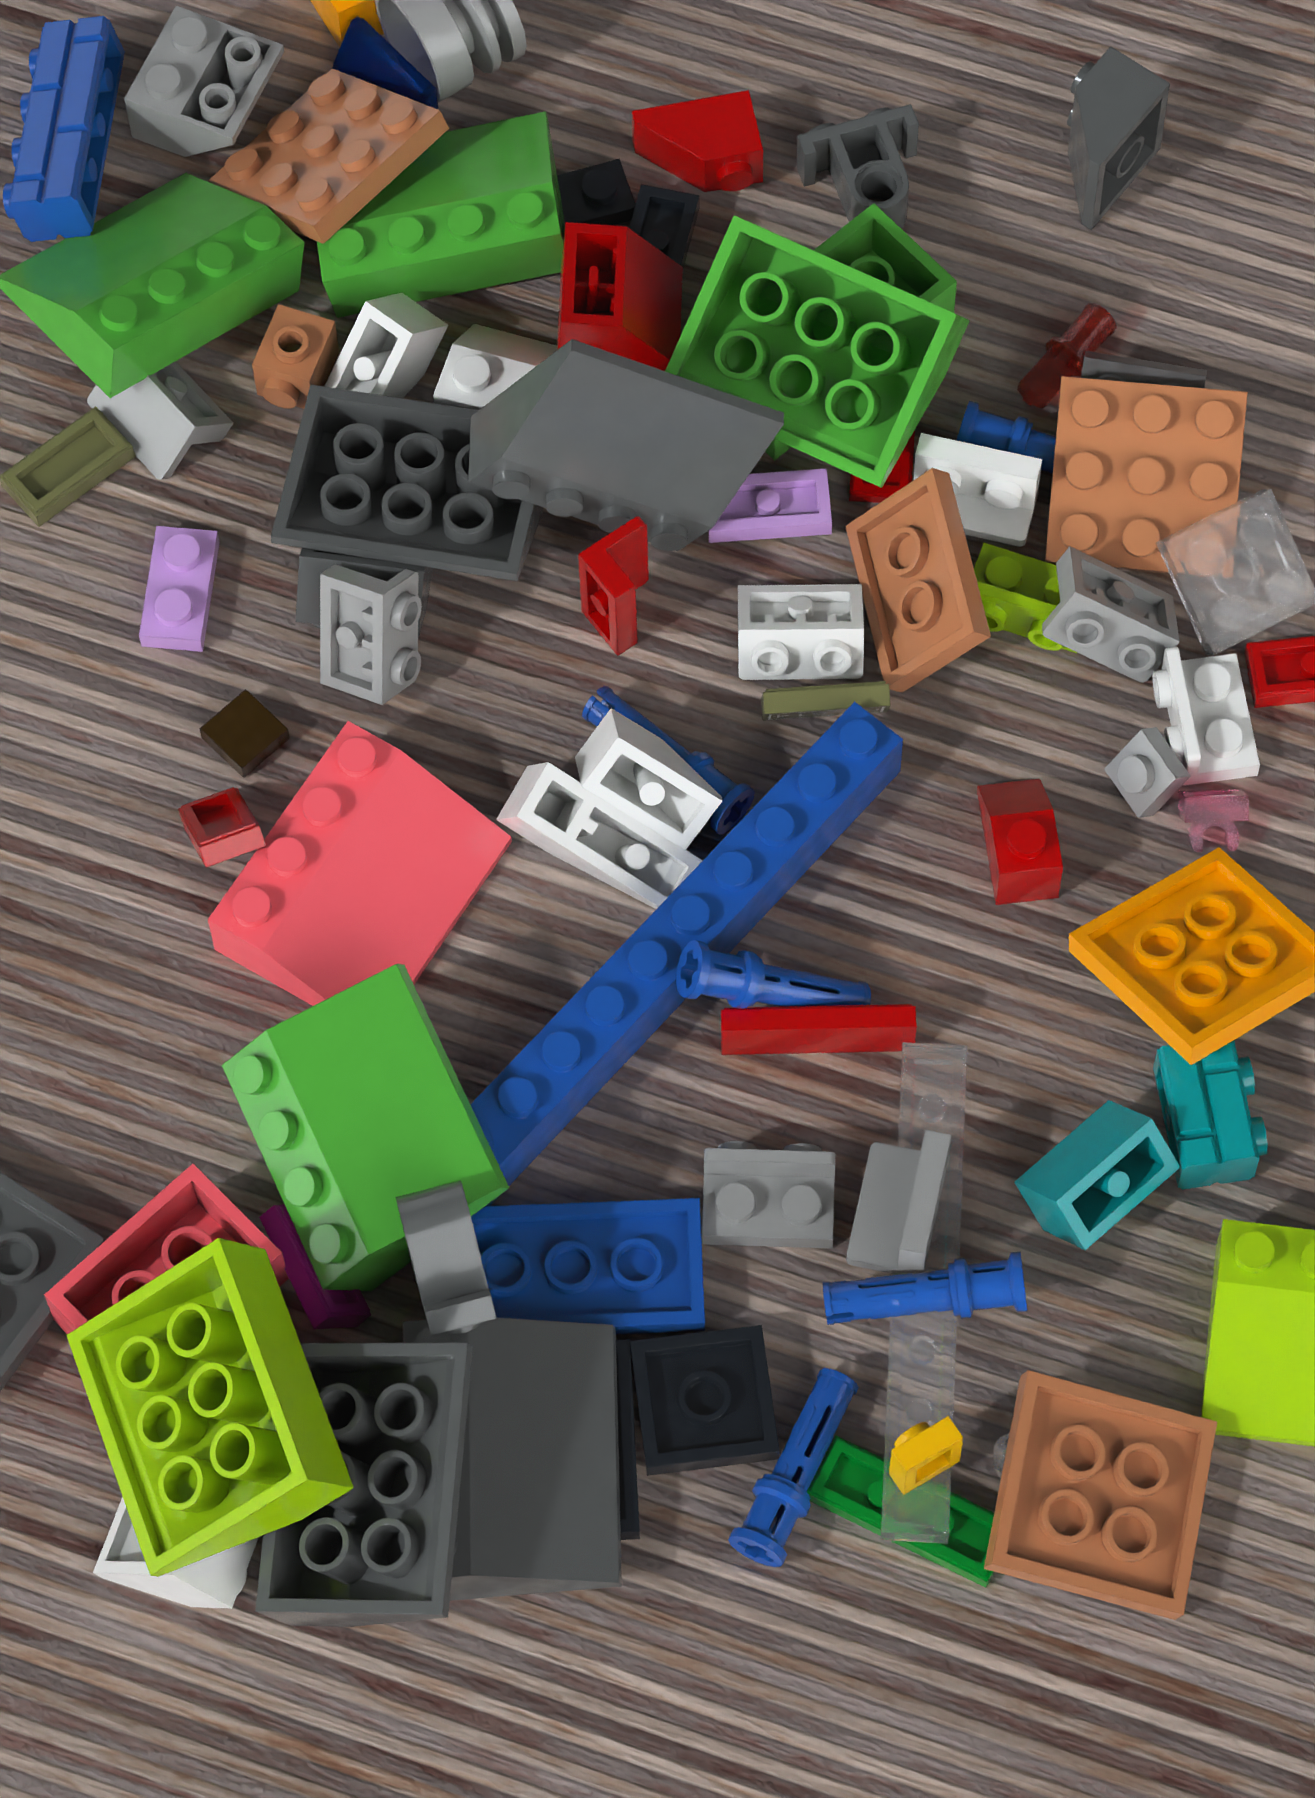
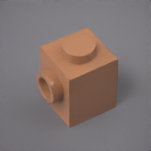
[252,304,339,409]

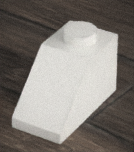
[324,293,448,398]
[575,708,722,850]

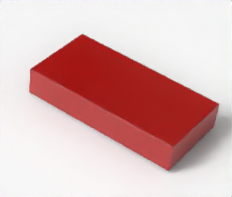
[178,787,266,867]

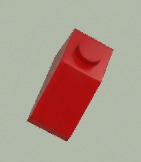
[632,90,764,192]
[977,779,1063,905]

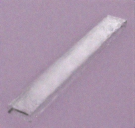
[880,1042,967,1544]

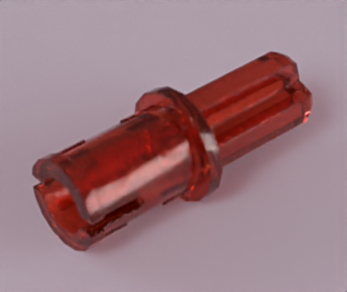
[1017,303,1117,409]

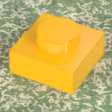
[889,1416,963,1495]

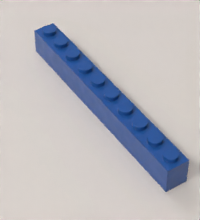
[470,701,903,1206]

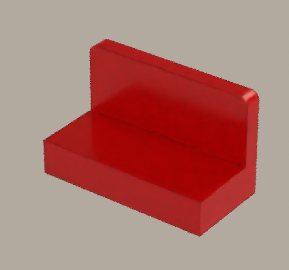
[578,516,649,656]

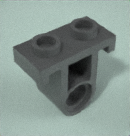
[797,104,919,229]
[396,1180,497,1336]

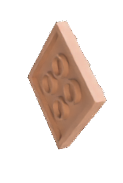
[208,68,450,244]
[1045,376,1248,579]
[984,1370,1217,1620]

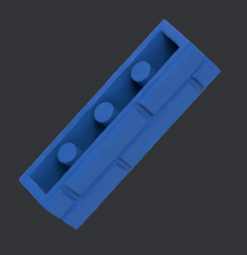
[3,16,125,242]

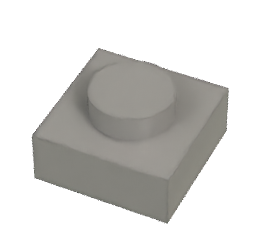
[1104,727,1191,818]

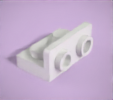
[913,433,1042,547]
[738,584,864,680]
[1153,647,1260,786]

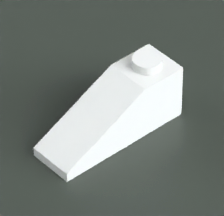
[496,762,703,909]

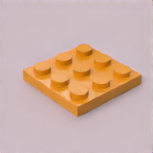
[1069,847,1315,1065]

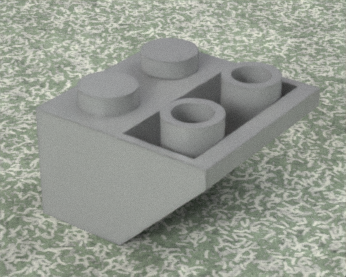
[124,6,284,157]

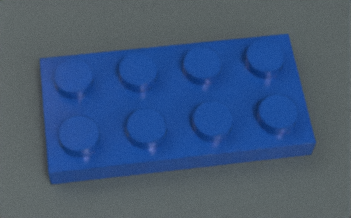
[471,1198,705,1335]

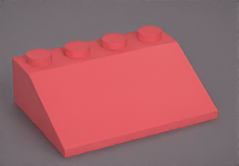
[208,721,512,1006]

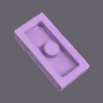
[708,468,832,543]
[139,526,220,652]

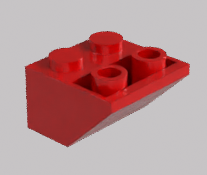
[557,222,683,371]

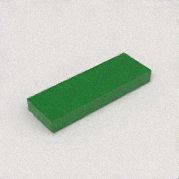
[807,1436,994,1588]

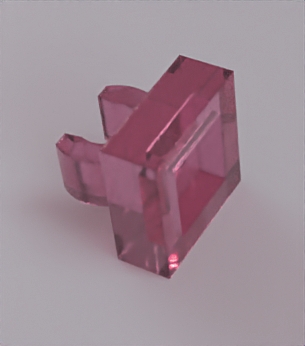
[1178,789,1249,852]

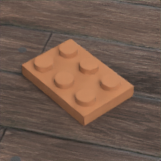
[845,468,991,693]

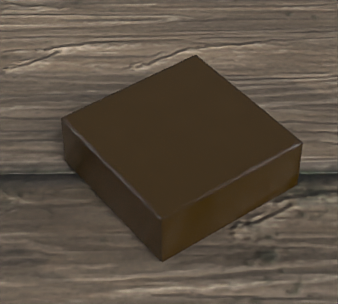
[199,689,290,778]

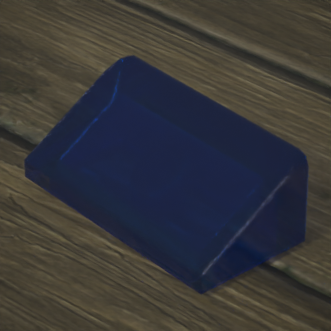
[332,16,438,109]

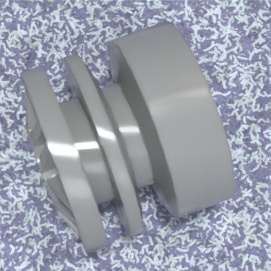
[375,0,527,102]

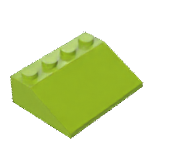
[1200,1219,1315,1447]
[66,1238,354,1577]

